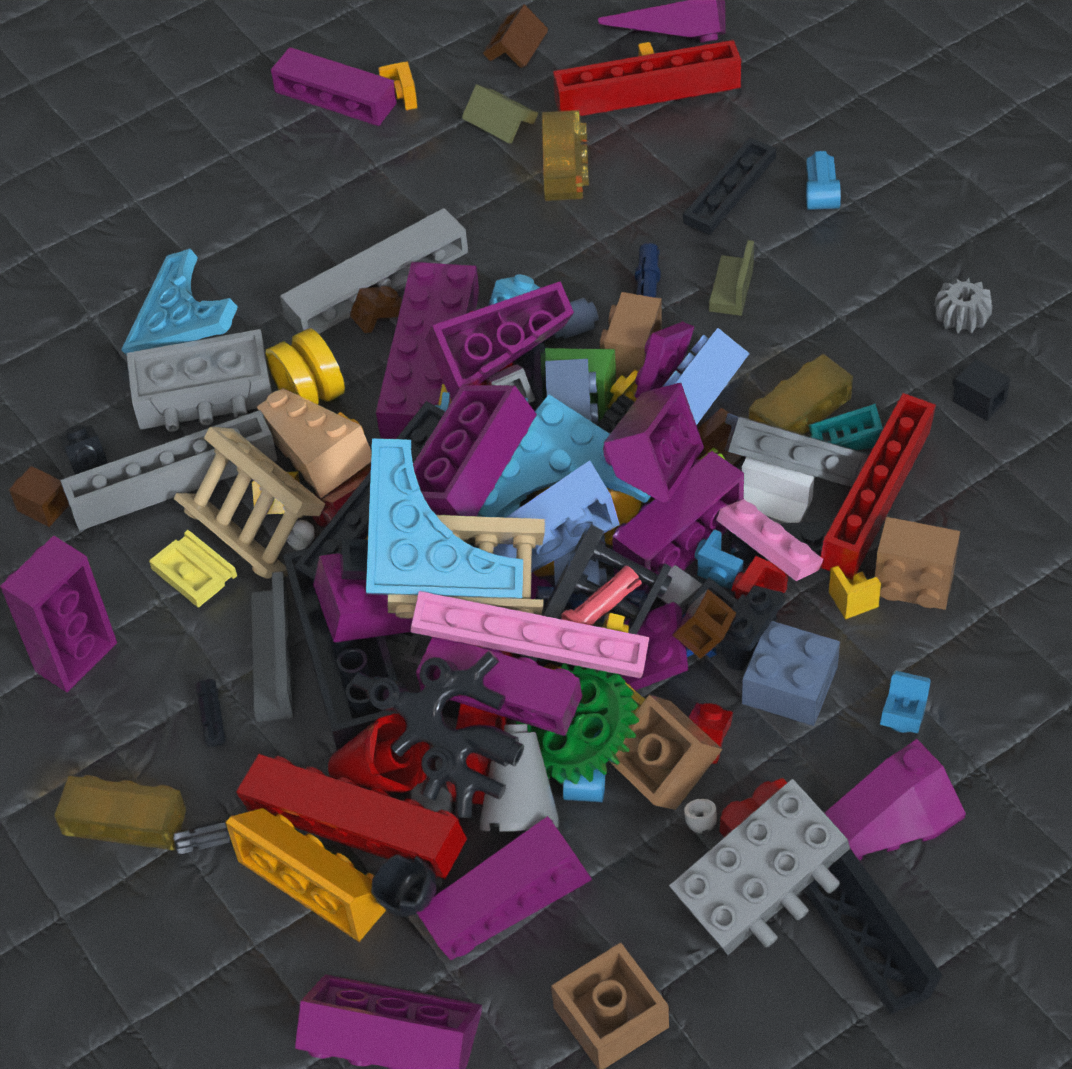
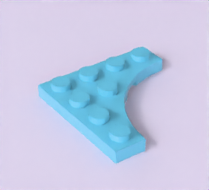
[121,249,238,355]
[477,394,651,517]
[366,438,523,599]

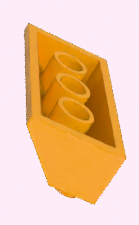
[225,808,386,942]

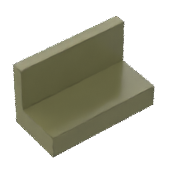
[462,84,538,144]
[709,240,754,316]

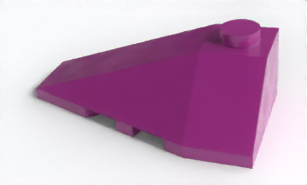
[598,0,725,43]
[824,739,966,869]

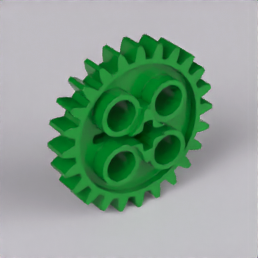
[516,663,639,785]

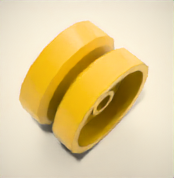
[265,328,345,405]

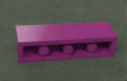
[271,47,397,126]
[416,637,582,736]

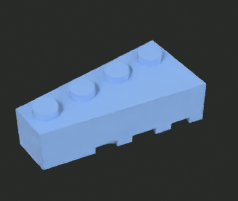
[663,328,750,425]
[494,460,620,573]

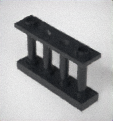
[517,524,672,699]

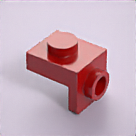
[732,556,788,599]
[688,703,733,764]

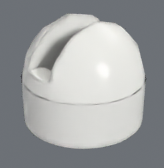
[286,520,315,551]
[684,799,717,834]

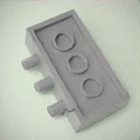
[127,329,272,432]
[669,779,850,955]

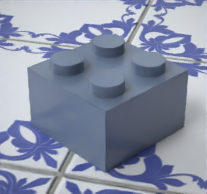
[742,621,840,726]

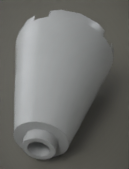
[480,724,559,831]

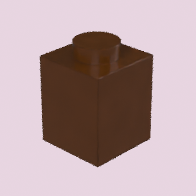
[9,466,69,527]

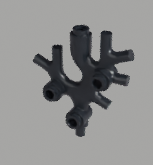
[352,650,524,818]

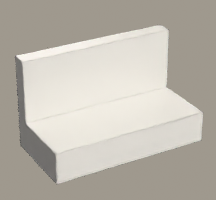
[742,457,814,524]

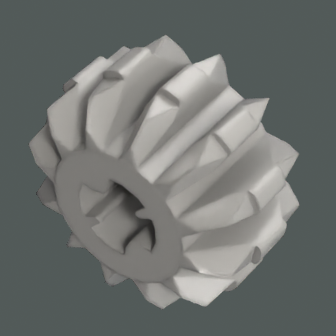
[934,278,993,333]

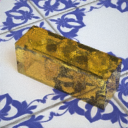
[542,110,589,201]
[749,354,853,435]
[55,775,187,850]

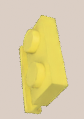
[149,530,237,608]

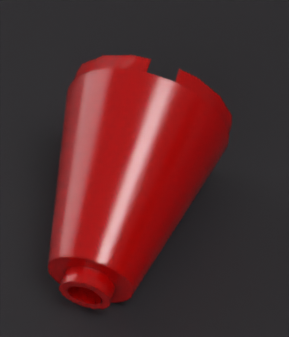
[328,713,430,793]

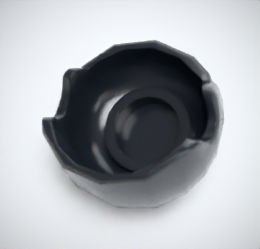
[371,855,437,917]

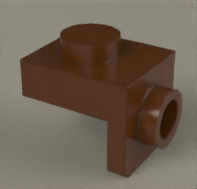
[350,286,402,333]

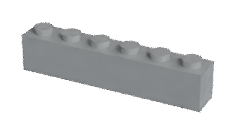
[280,208,468,334]
[60,410,278,531]

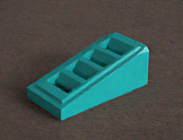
[808,404,883,450]

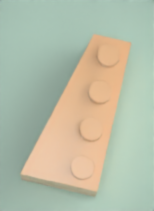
[257,388,372,499]

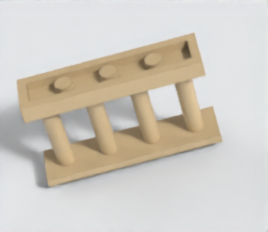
[174,427,325,578]
[388,515,545,619]

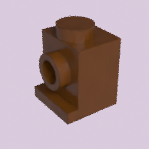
[672,589,736,659]

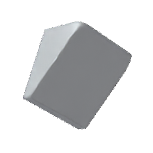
[486,365,535,403]
[656,565,702,615]

